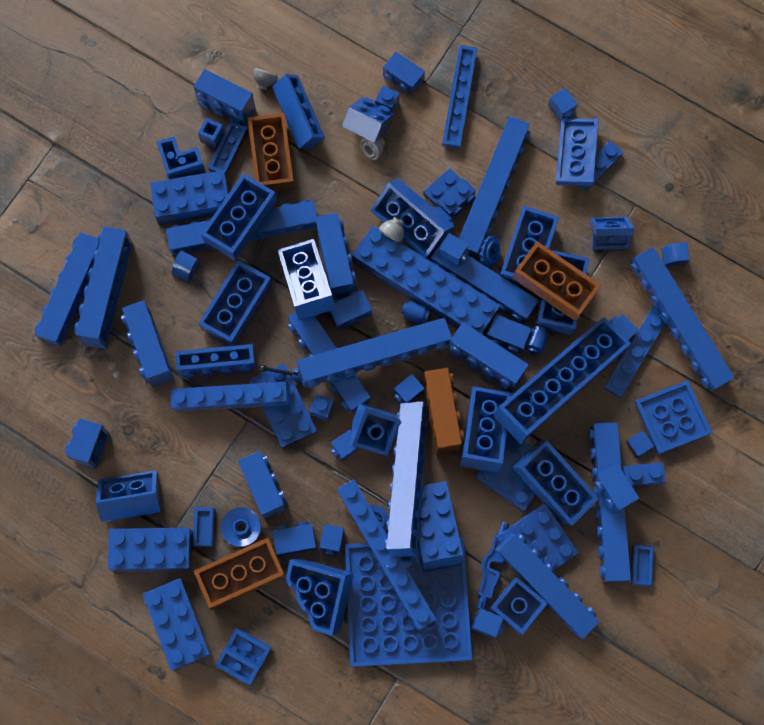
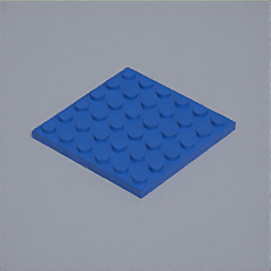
[345,538,472,667]

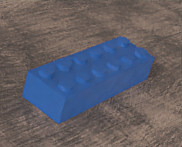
[74,226,133,349]

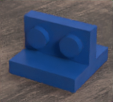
[590,217,634,250]

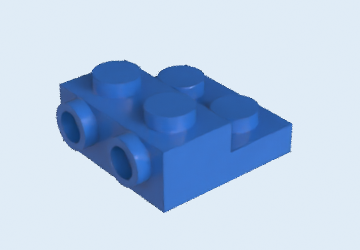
[423,168,476,217]

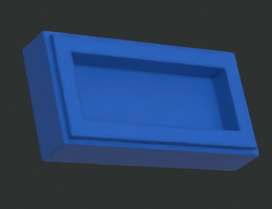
[192,507,215,548]
[631,545,654,587]

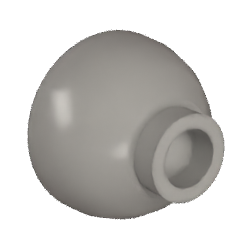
[253,68,278,90]
[361,137,385,160]
[379,217,404,242]

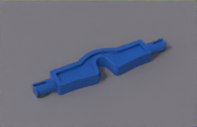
[476,522,509,610]

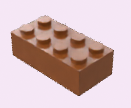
[248,113,295,192]
[513,242,601,321]
[423,368,464,455]
[194,538,286,610]

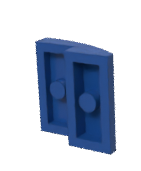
[215,627,272,685]

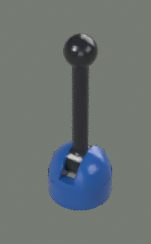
[259,365,302,384]

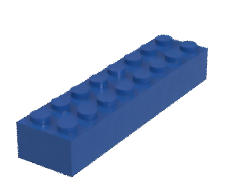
[352,226,500,335]
[493,317,631,444]

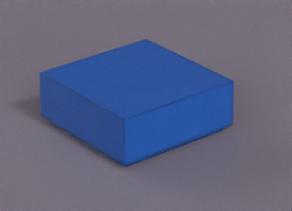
[626,430,654,457]

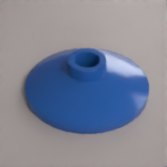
[221,507,261,547]

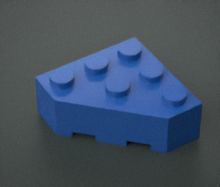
[286,558,354,636]

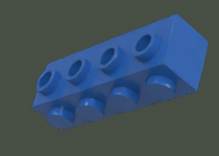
[272,74,325,150]
[175,344,256,378]

